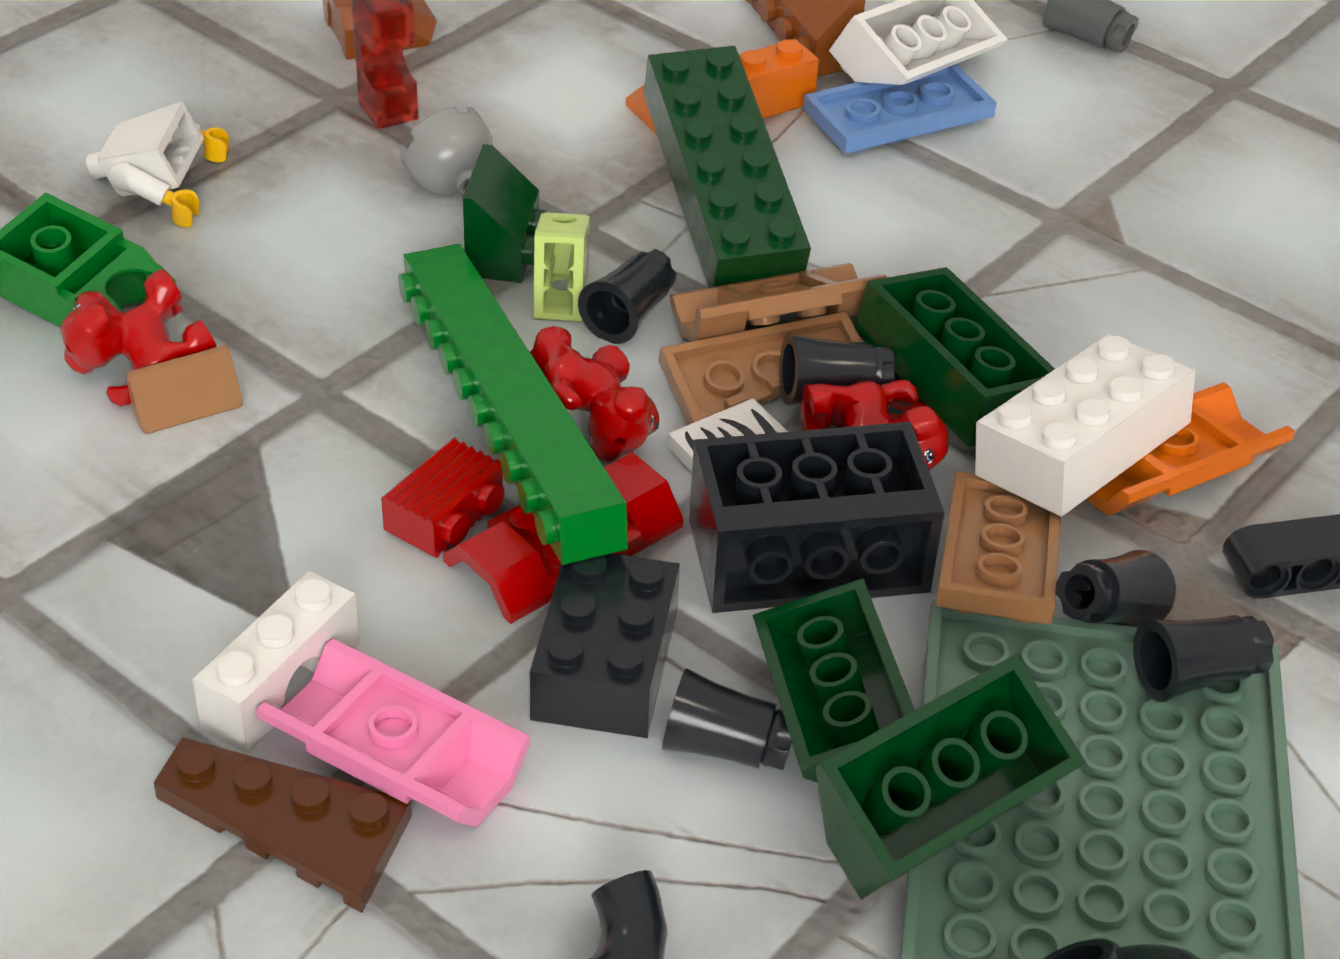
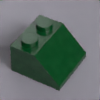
[463,144,547,283]

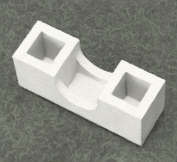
[192,571,360,753]

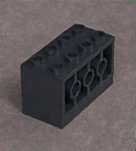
[689,422,944,613]

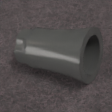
[1043,0,1139,53]

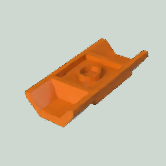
[1086,382,1295,517]

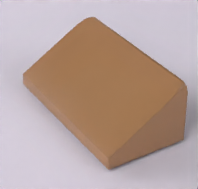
[126,345,243,434]

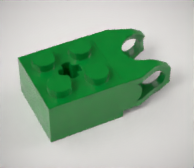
[0,192,176,327]

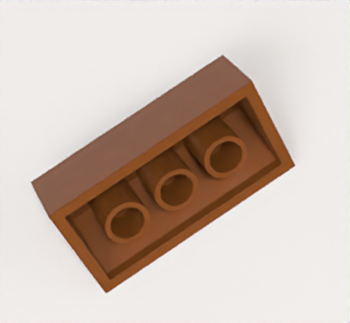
[745,0,865,77]

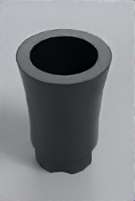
[578,249,677,344]
[779,333,895,405]
[1055,550,1176,627]
[1133,615,1274,702]
[662,668,792,770]

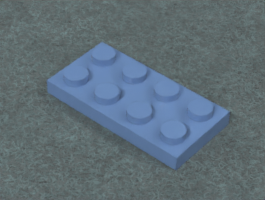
[803,64,997,154]

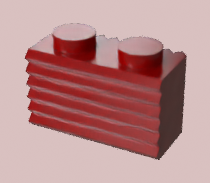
[381,437,505,558]

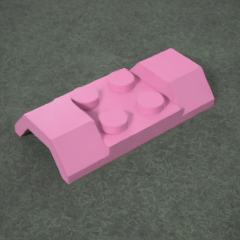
[256,638,530,828]

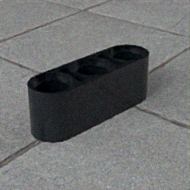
[1223,514,1340,599]

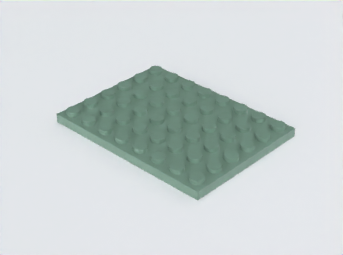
[900,600,1305,959]

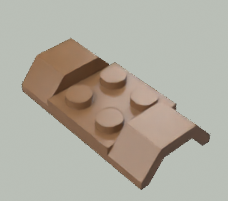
[669,263,887,342]

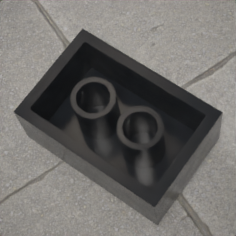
[530,553,680,738]

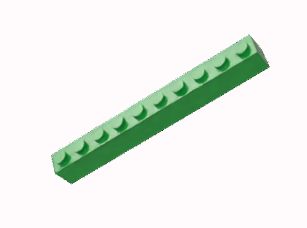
[398,243,628,565]

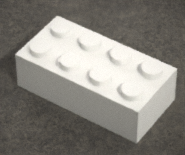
[975,334,1196,517]

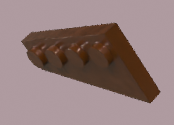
[153,737,412,913]

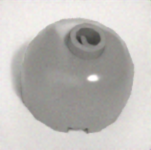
[400,107,493,195]

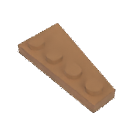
[659,311,862,425]

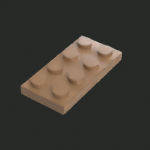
[935,471,1061,625]

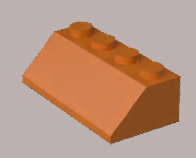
[626,39,819,135]

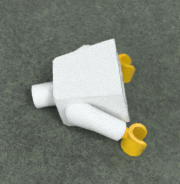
[86,101,229,227]

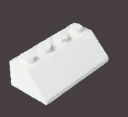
[829,0,1008,85]

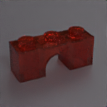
[351,0,419,129]

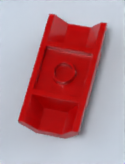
[443,452,684,624]

